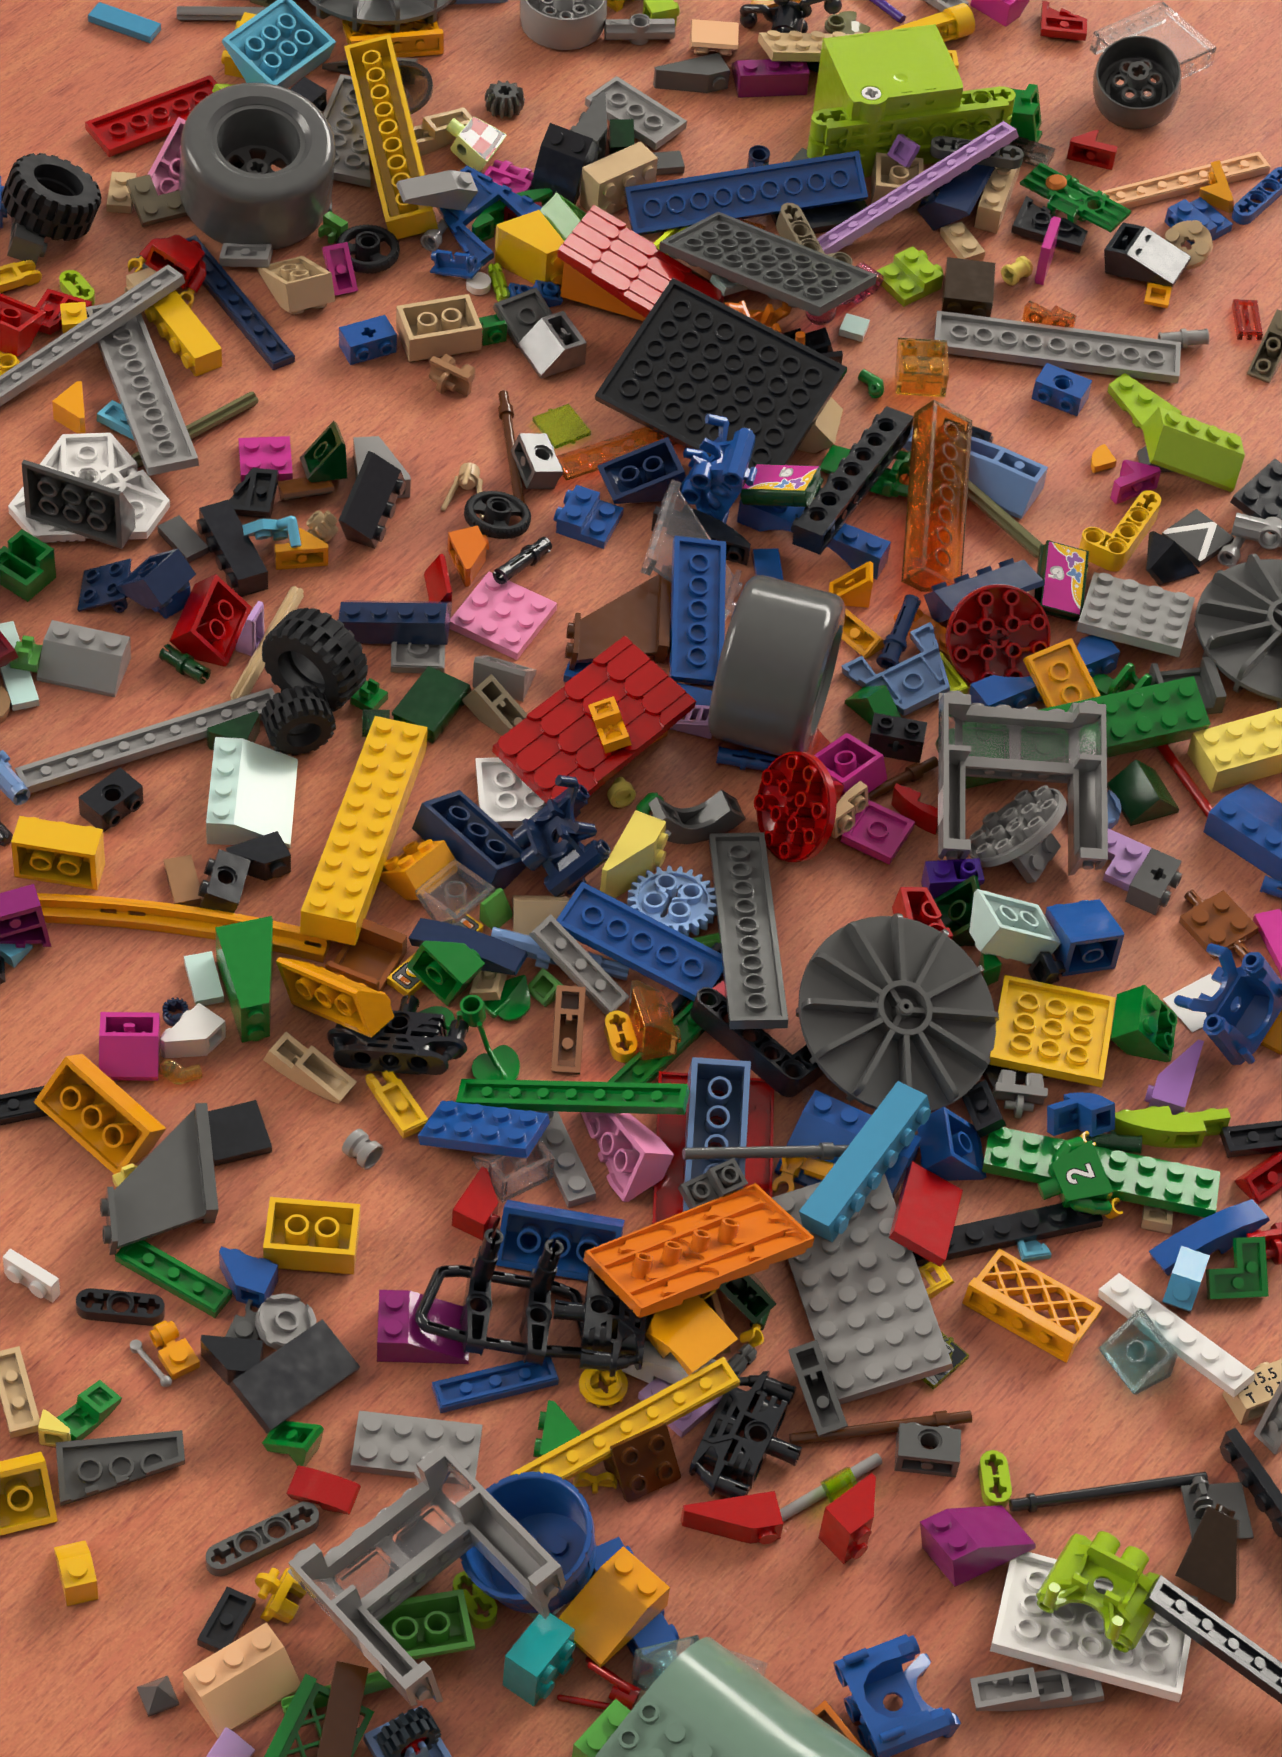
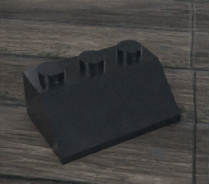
[338,451,406,549]

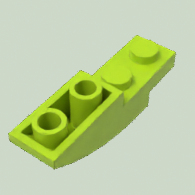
[1110,1106,1231,1148]

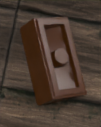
[278,477,335,501]

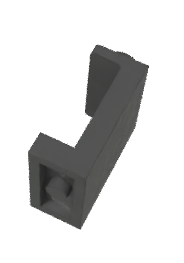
[1148,656,1227,715]

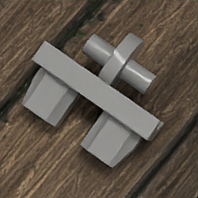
[992,1070,1048,1119]

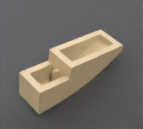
[414,108,472,156]
[263,1032,357,1104]

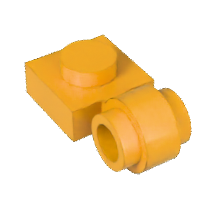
[149,1320,200,1380]

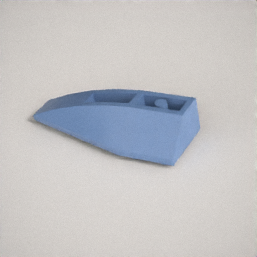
[903,425,1048,519]

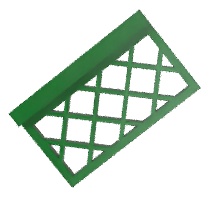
[264,1673,375,1757]

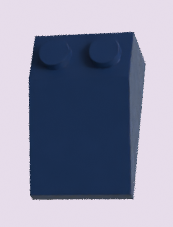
[597,437,686,504]

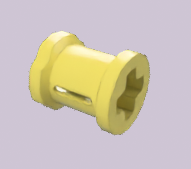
[1001,256,1033,286]

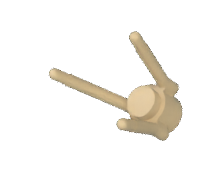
[441,463,484,521]

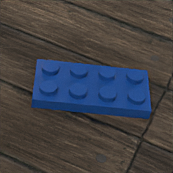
[418,1101,550,1158]

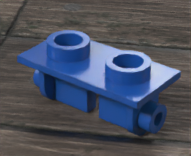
[430,249,484,279]

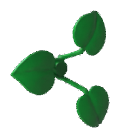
[420,975,531,1080]

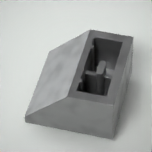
[518,311,587,379]

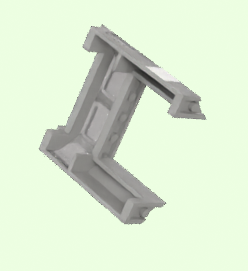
[938,691,1108,876]
[287,1445,566,1706]

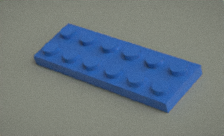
[669,536,726,686]
[556,882,723,1001]

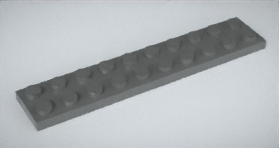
[709,833,788,1029]

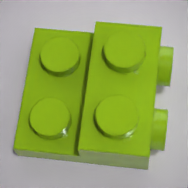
[874,246,944,307]

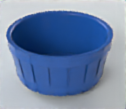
[460,1472,597,1613]

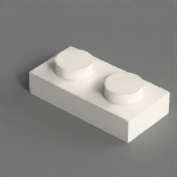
[3,1249,60,1303]

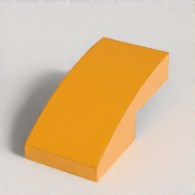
[1144,282,1172,309]
[588,696,632,753]

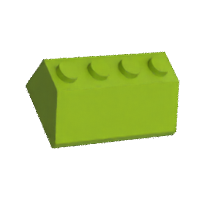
[1142,407,1245,492]

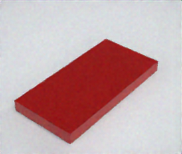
[889,1161,963,1267]

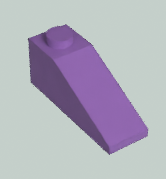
[1144,1039,1204,1115]

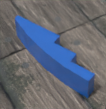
[1149,1199,1270,1276]

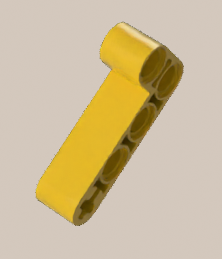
[1079,491,1162,572]

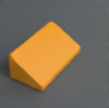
[842,608,885,659]

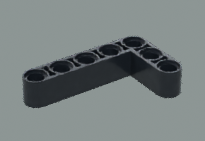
[690,987,824,1097]

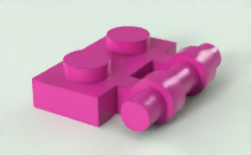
[484,159,534,193]

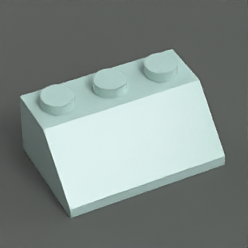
[969,889,1061,964]

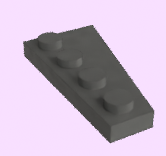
[56,1430,185,1507]

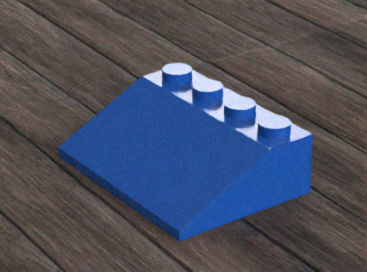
[1203,783,1282,881]
[774,1090,921,1198]

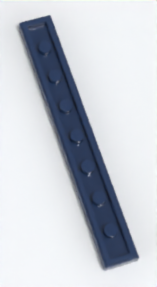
[186,235,295,371]

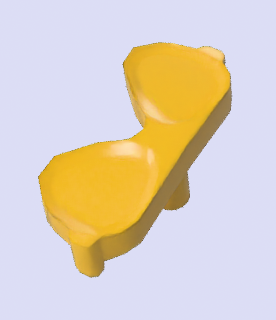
[573,1472,617,1494]

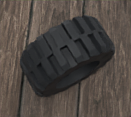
[2,153,102,241]
[262,608,368,712]

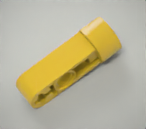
[892,3,975,42]

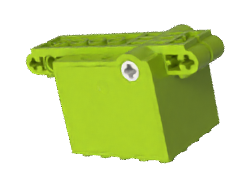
[807,24,1016,177]

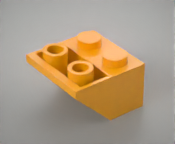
[380,839,460,900]

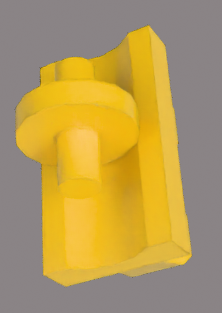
[255,1567,308,1624]

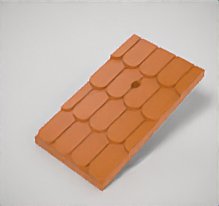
[583,1183,815,1318]

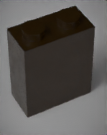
[941,257,996,317]

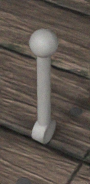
[130,1340,172,1387]

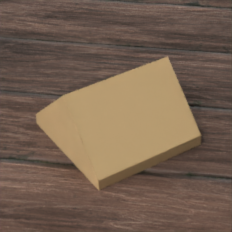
[512,895,570,935]

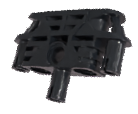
[327,995,469,1075]
[553,1266,647,1377]
[689,1371,802,1498]

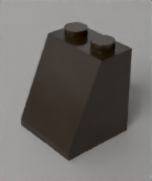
[1175,1503,1240,1605]

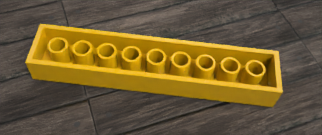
[344,34,438,240]
[300,716,428,946]

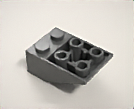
[570,90,607,162]

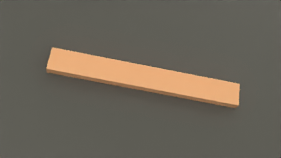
[1102,152,1271,208]

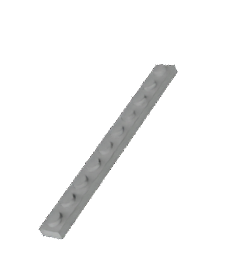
[0,265,185,406]
[15,688,275,793]

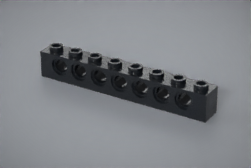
[791,406,914,555]

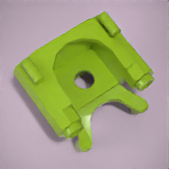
[1036,1531,1160,1653]

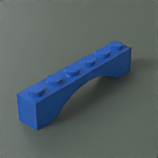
[737,499,891,580]
[969,635,1120,709]

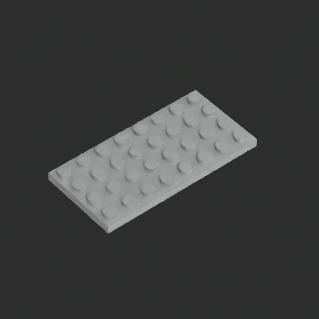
[772,1173,953,1405]

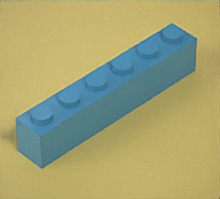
[799,1081,931,1243]

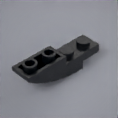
[651,506,751,566]

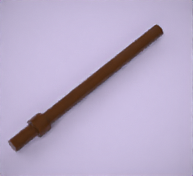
[498,390,525,503]
[868,756,938,801]
[789,1410,972,1445]

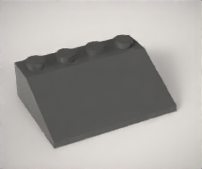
[22,460,136,549]

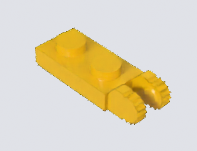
[0,259,42,293]
[365,1070,428,1139]

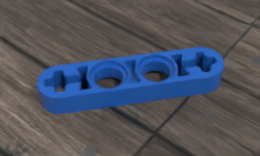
[1232,167,1282,225]

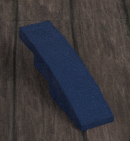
[408,918,528,976]

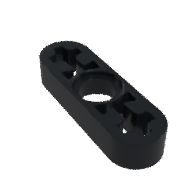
[76,1288,165,1326]

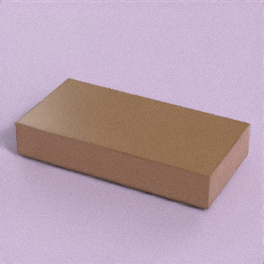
[164,855,202,906]

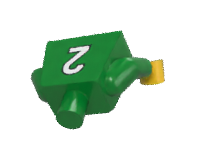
[1038,1131,1123,1219]

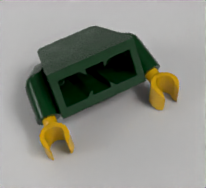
[702,1274,776,1347]

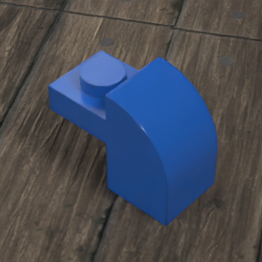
[1047,1092,1115,1137]

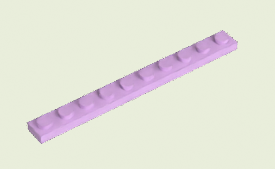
[817,121,1019,254]

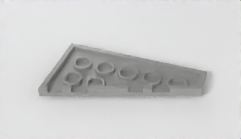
[323,74,371,187]

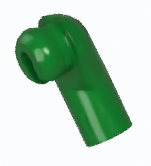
[858,369,884,398]

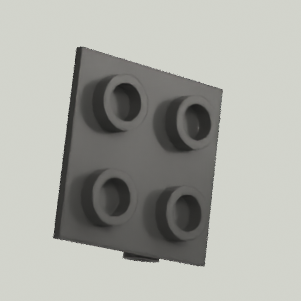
[1181,1476,1254,1539]

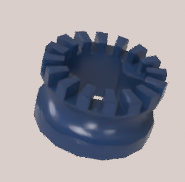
[162,997,189,1026]

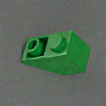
[533,1400,581,1458]

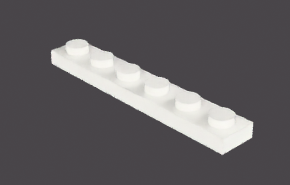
[1098,1273,1255,1397]

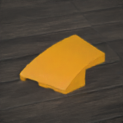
[645,1295,738,1375]

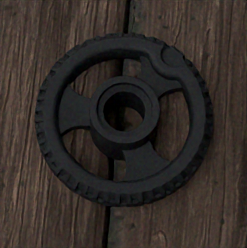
[336,224,400,274]
[464,491,531,539]

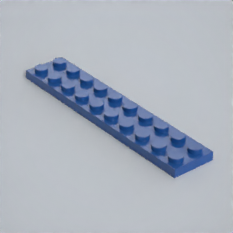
[624,151,868,235]

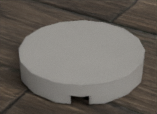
[255,1293,316,1350]

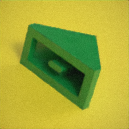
[845,685,902,726]

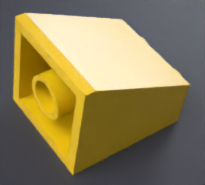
[494,210,564,285]

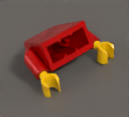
[128,234,206,309]

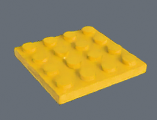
[989,975,1116,1088]

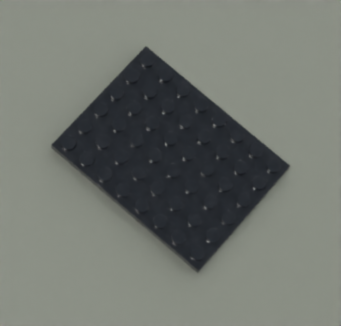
[595,278,847,469]

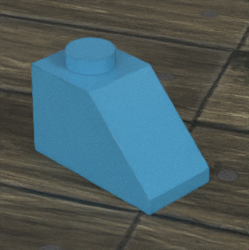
[1162,1246,1210,1312]

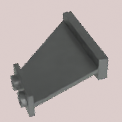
[100,1103,219,1255]

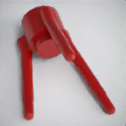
[557,1657,641,1710]

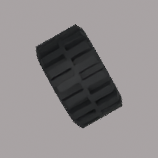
[261,685,336,756]

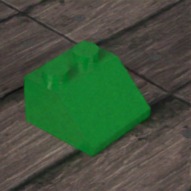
[406,940,485,1006]

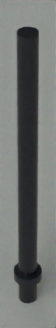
[1009,1472,1208,1512]

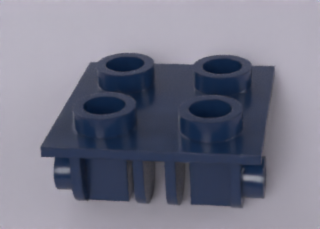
[78,558,132,613]

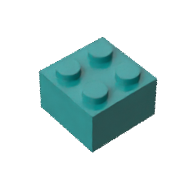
[502,1613,576,1706]

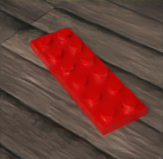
[85,75,218,157]

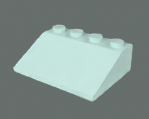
[206,737,298,848]

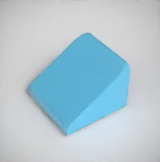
[0,944,33,968]

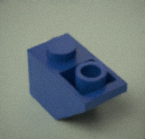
[219,1246,278,1308]

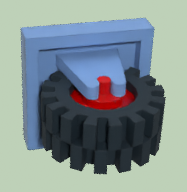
[363,1705,452,1757]

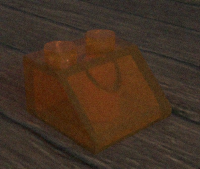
[628,980,681,1060]

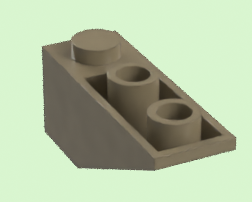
[1247,309,1282,383]

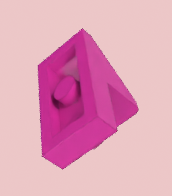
[322,242,358,296]
[1110,460,1161,505]

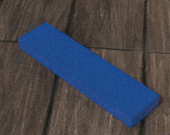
[432,1357,559,1414]

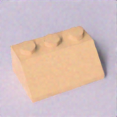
[183,1622,300,1738]

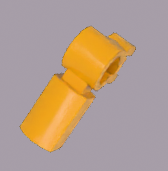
[772,1157,835,1192]

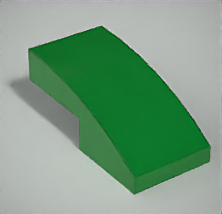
[57,1380,122,1441]

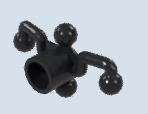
[740,0,842,33]

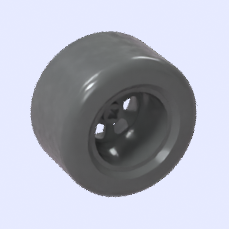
[179,83,336,250]
[708,575,845,756]

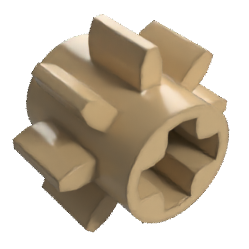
[306,510,338,542]

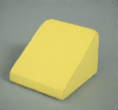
[38,1409,71,1447]

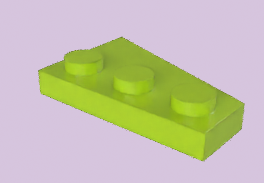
[1107,373,1182,429]

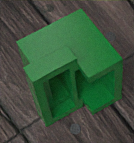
[1010,84,1042,146]
[0,529,56,602]

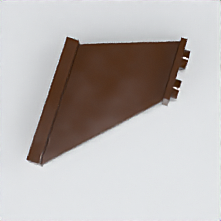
[565,566,672,670]

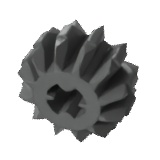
[485,80,525,119]

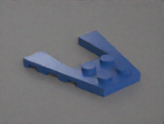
[436,165,542,267]

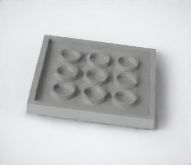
[1076,572,1195,657]

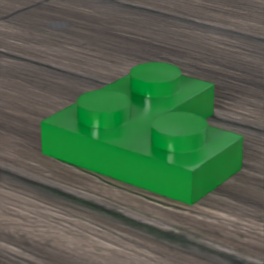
[1206,1237,1269,1299]

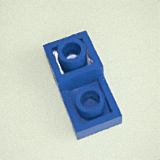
[508,280,563,307]

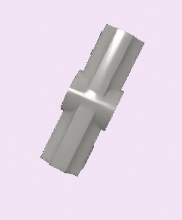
[604,13,675,45]
[1231,513,1282,549]

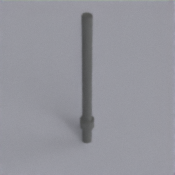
[682,1142,849,1160]

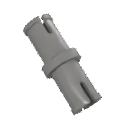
[1158,328,1209,348]

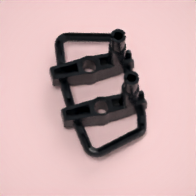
[415,1228,584,1366]

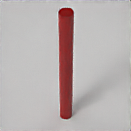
[1157,744,1213,818]

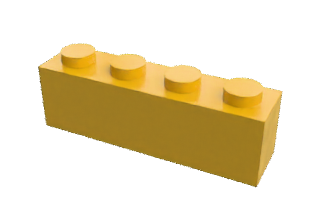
[145,290,222,377]

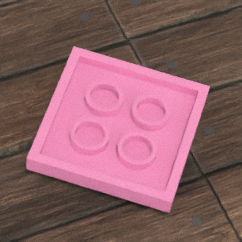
[449,572,557,660]

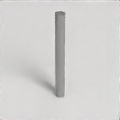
[780,1453,883,1522]

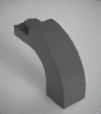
[648,790,746,844]

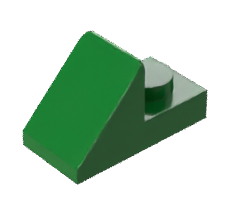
[262,1421,324,1467]

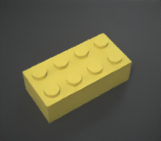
[1187,708,1282,793]

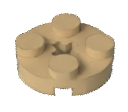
[1165,220,1213,269]

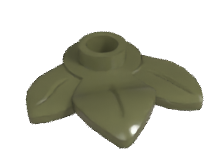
[824,11,870,34]

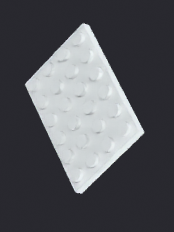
[990,1552,1198,1702]

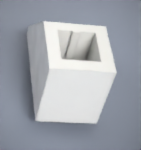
[160,1003,226,1059]

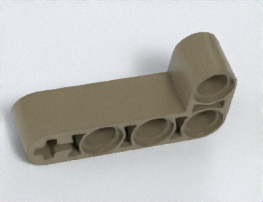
[776,203,853,265]

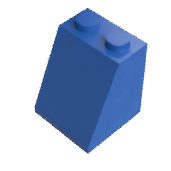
[1045,899,1124,976]

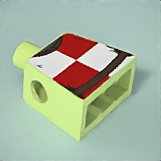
[445,117,507,172]

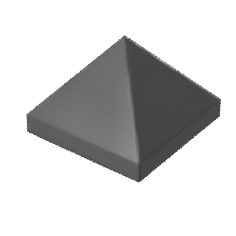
[137,1675,179,1717]

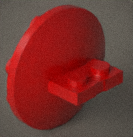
[946,584,1051,683]
[754,751,844,862]

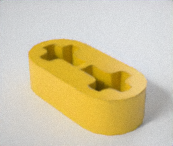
[604,1011,637,1063]

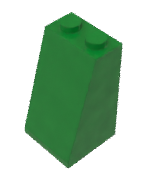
[215,916,273,1043]

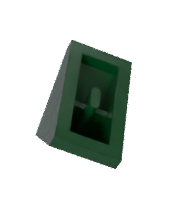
[207,711,260,750]

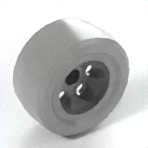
[520,0,607,50]

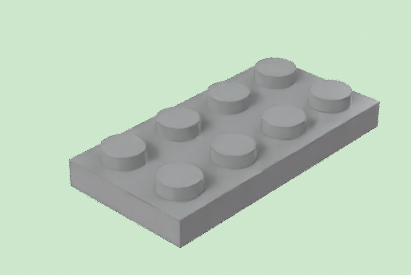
[585,76,687,150]
[350,1411,482,1485]

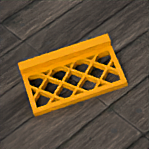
[342,19,444,58]
[962,1249,1103,1363]

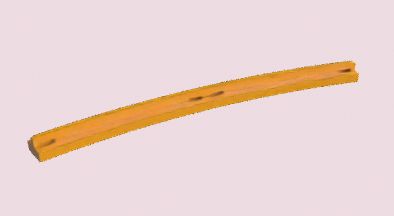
[37,893,332,963]

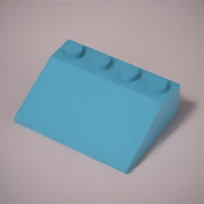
[222,0,336,89]

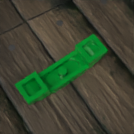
[472,189,553,242]

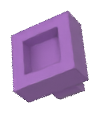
[887,134,921,167]

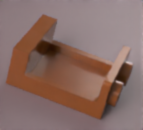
[325,919,407,992]

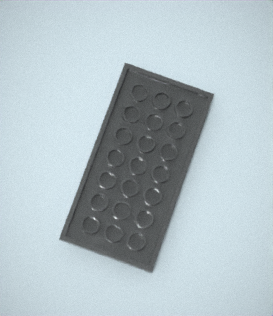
[659,212,877,316]

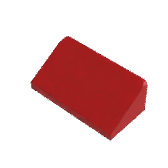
[424,554,452,602]
[1234,1151,1282,1204]

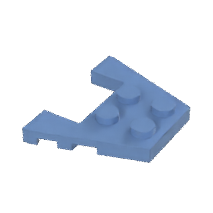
[841,622,950,716]

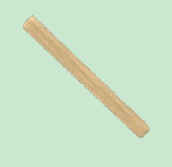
[230,586,304,700]

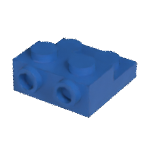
[1165,197,1233,245]
[554,485,624,549]

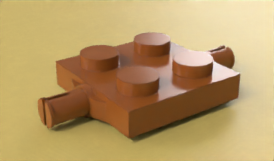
[1179,889,1259,960]

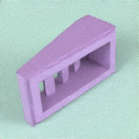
[235,601,264,656]
[670,705,712,739]

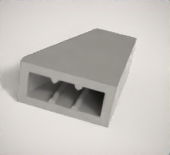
[353,436,411,498]

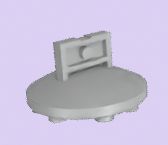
[969,785,1067,883]

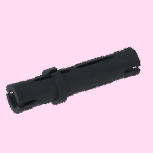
[493,537,552,584]

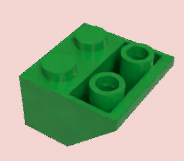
[1110,985,1177,1062]

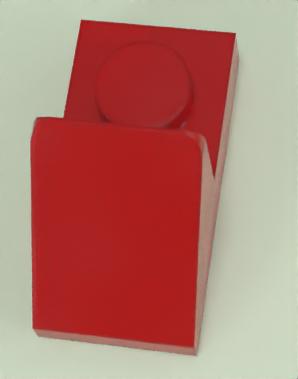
[1067,130,1118,170]

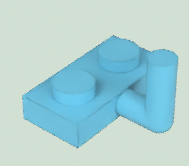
[242,516,301,548]

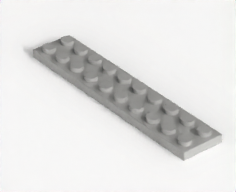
[86,303,199,476]
[933,311,1181,384]

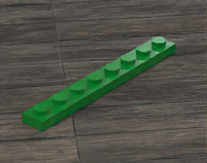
[456,1079,690,1115]

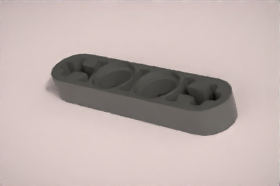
[930,136,1024,169]
[206,1502,319,1577]

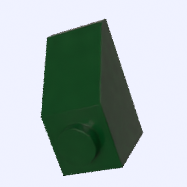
[608,119,634,155]

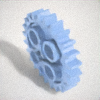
[627,865,717,937]

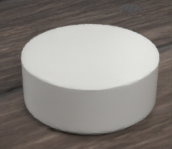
[466,272,491,295]

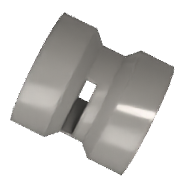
[342,1129,384,1170]

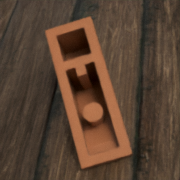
[551,985,586,1073]

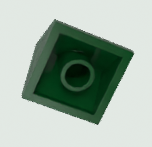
[300,421,348,482]
[1107,759,1179,826]
[934,875,980,947]

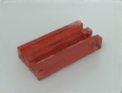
[1232,299,1263,340]

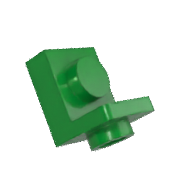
[479,314,507,346]

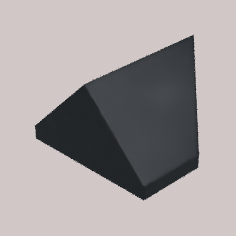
[1146,531,1200,586]

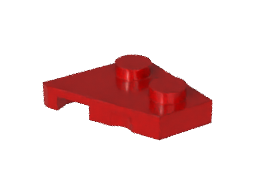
[1040,1,1087,41]
[35,289,92,335]

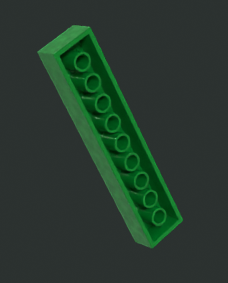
[935,676,1210,789]

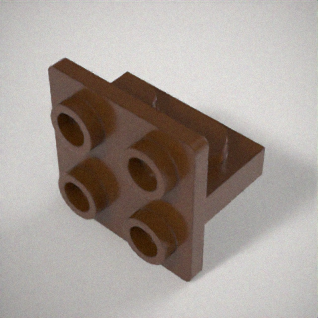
[603,1423,681,1502]

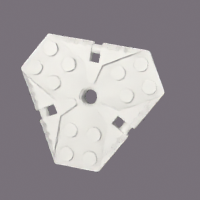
[8,433,170,543]

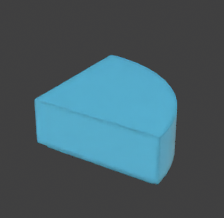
[1017,1240,1052,1262]

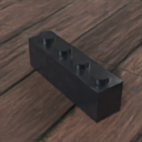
[196,500,268,597]

